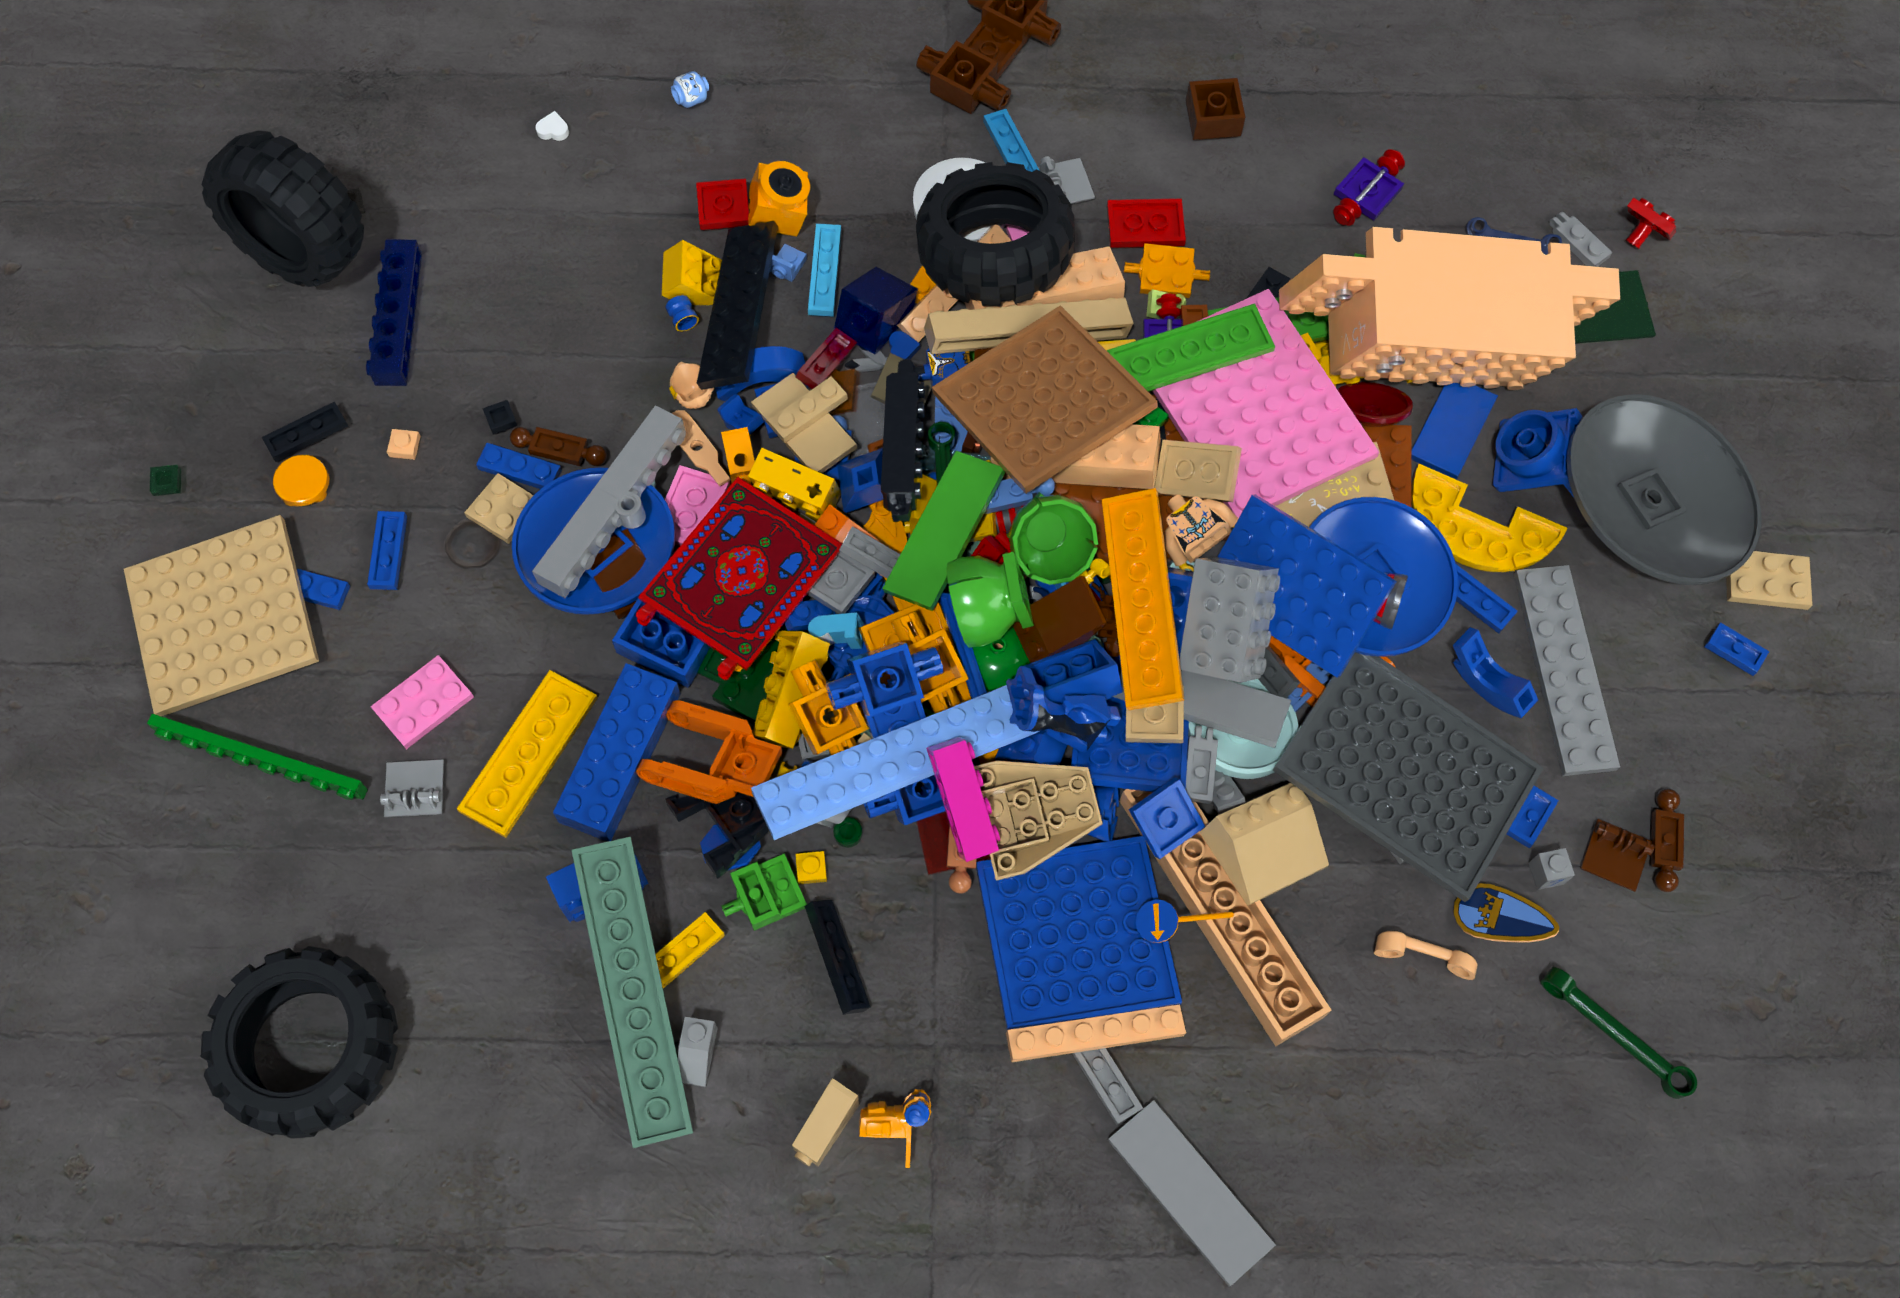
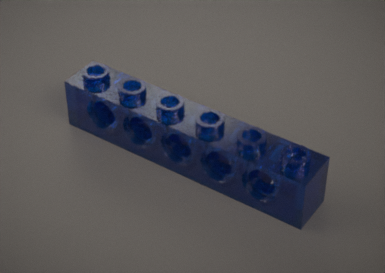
[366,239,422,386]

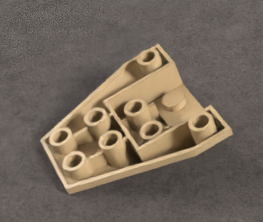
[974,761,1103,881]

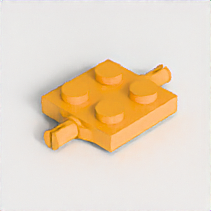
[1124,243,1210,298]

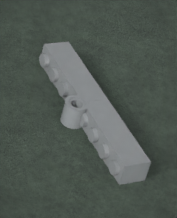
[532,405,686,598]

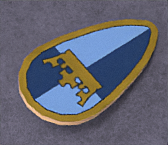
[1454,883,1559,942]

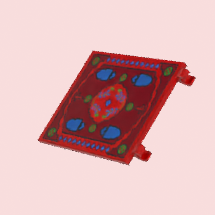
[636,477,842,680]

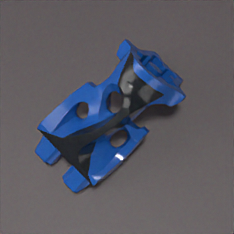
[1006,666,1120,752]

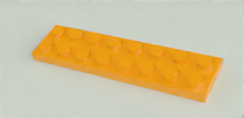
[1102,488,1185,711]

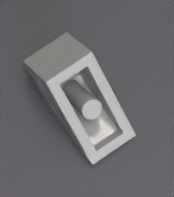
[678,1017,718,1087]

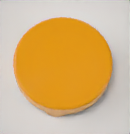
[273,455,329,506]

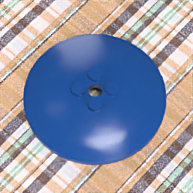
[512,468,675,614]
[1309,497,1458,657]

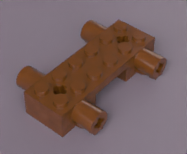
[916,0,1061,114]

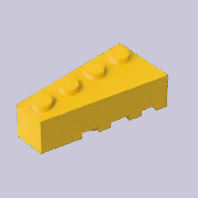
[753,631,830,749]

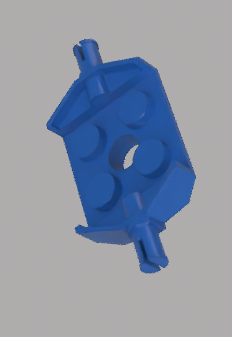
[827,581,894,682]

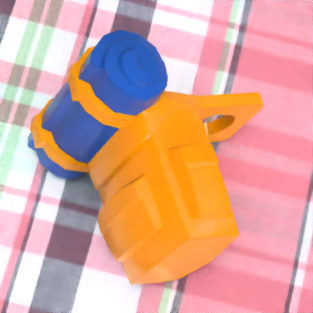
[859,1089,931,1168]

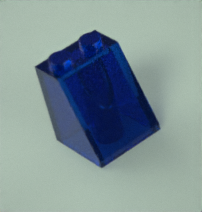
[834,266,918,354]

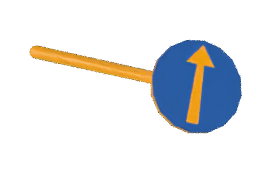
[1135,899,1234,943]

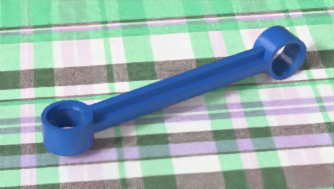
[938,583,987,699]

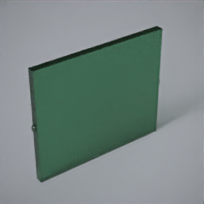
[1574,270,1656,344]

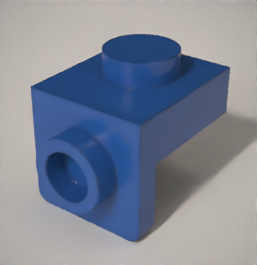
[718,394,764,435]

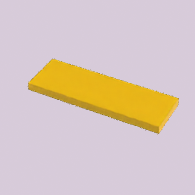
[457,670,598,838]

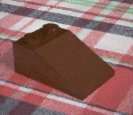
[1013,576,1107,663]

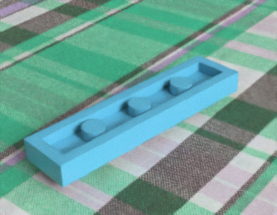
[808,224,841,317]

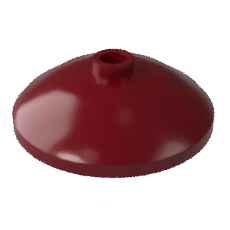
[1337,382,1413,427]

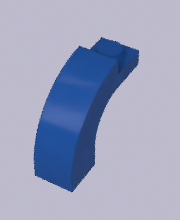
[715,346,805,401]
[1453,627,1538,718]

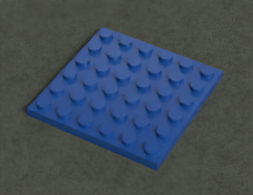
[976,836,1182,1030]

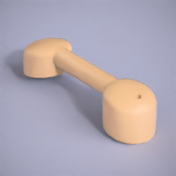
[1374,931,1478,980]

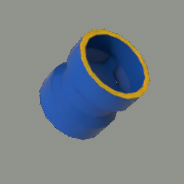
[665,295,699,332]

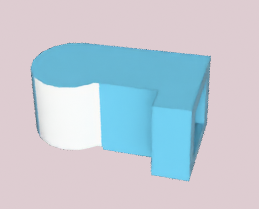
[808,612,864,649]

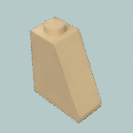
[792,1078,859,1167]

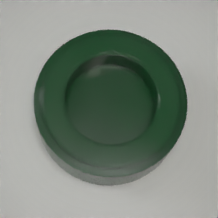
[833,817,862,848]

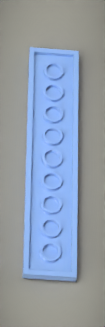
[751,685,1040,840]

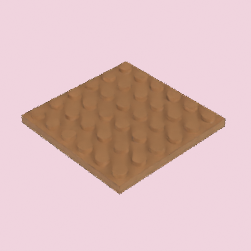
[932,305,1158,494]

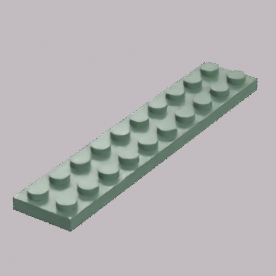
[571,837,693,1148]

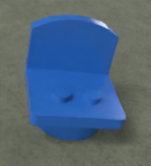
[1493,408,1583,497]

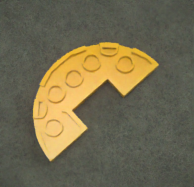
[1411,464,1568,572]

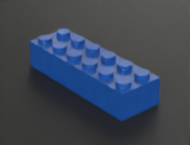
[553,663,681,842]

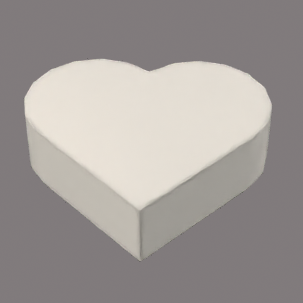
[536,111,569,141]

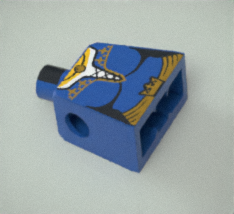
[914,348,971,392]

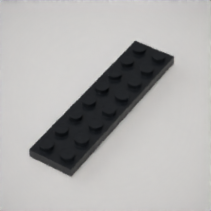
[697,220,778,390]

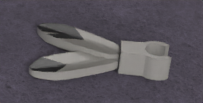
[845,338,888,372]

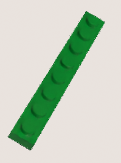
[147,714,368,800]

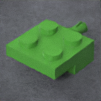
[721,853,807,931]

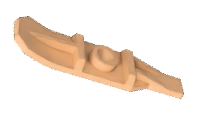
[672,410,730,487]

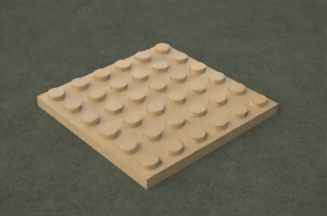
[124,515,319,717]

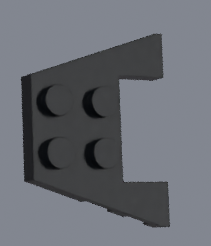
[665,792,769,879]

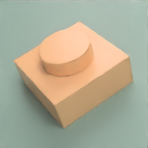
[387,429,421,460]

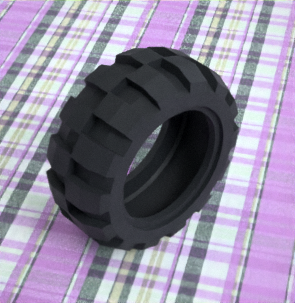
[201,131,364,287]
[916,162,1075,306]
[200,946,398,1139]

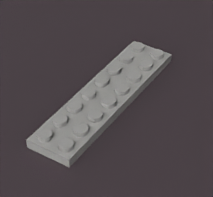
[1514,565,1620,776]

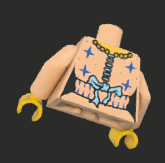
[1165,494,1239,572]

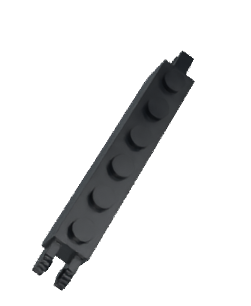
[881,359,925,522]

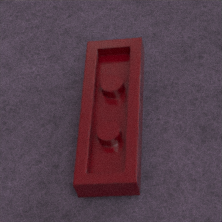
[795,328,857,389]

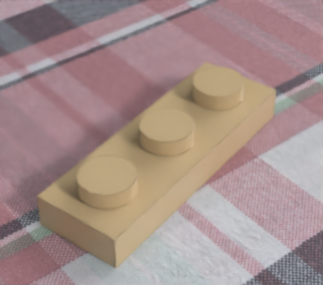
[768,376,848,443]

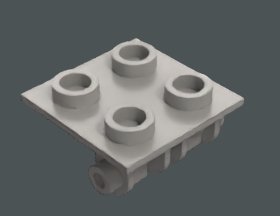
[1038,156,1095,204]
[380,760,444,817]

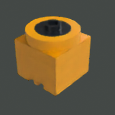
[748,161,810,236]

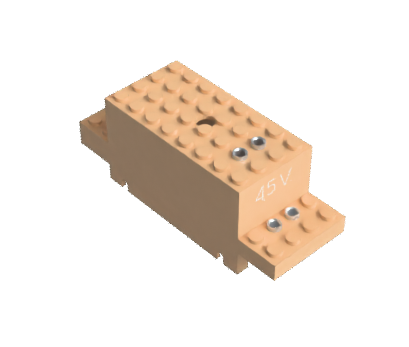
[1279,227,1620,390]

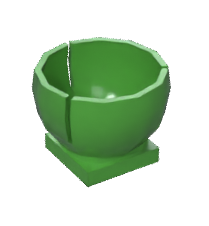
[1006,492,1098,585]
[946,552,1034,648]

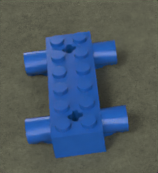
[826,641,974,825]

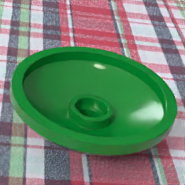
[956,625,1030,692]

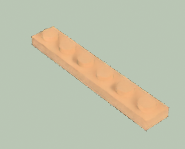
[897,224,1011,342]
[1006,1004,1186,1062]

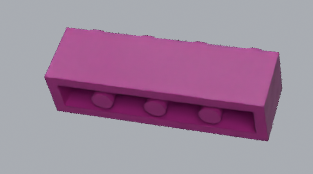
[926,737,1000,862]

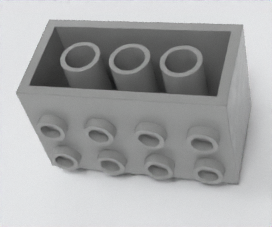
[1179,557,1280,683]

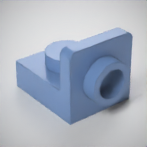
[770,244,807,282]

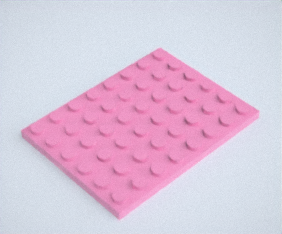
[1152,289,1379,518]

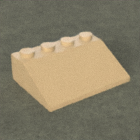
[1200,783,1329,906]

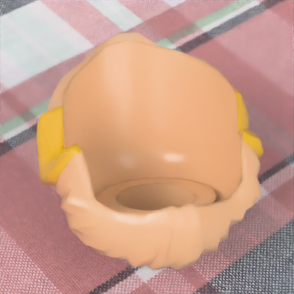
[669,362,714,409]

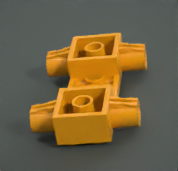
[789,611,968,755]

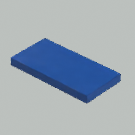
[1411,383,1498,479]

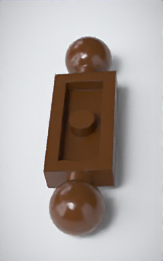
[510,427,607,466]
[1651,789,1684,892]

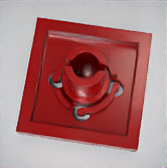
[1626,198,1676,249]

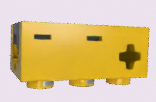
[748,448,841,521]

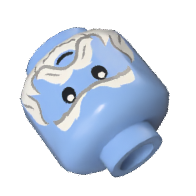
[671,71,709,108]

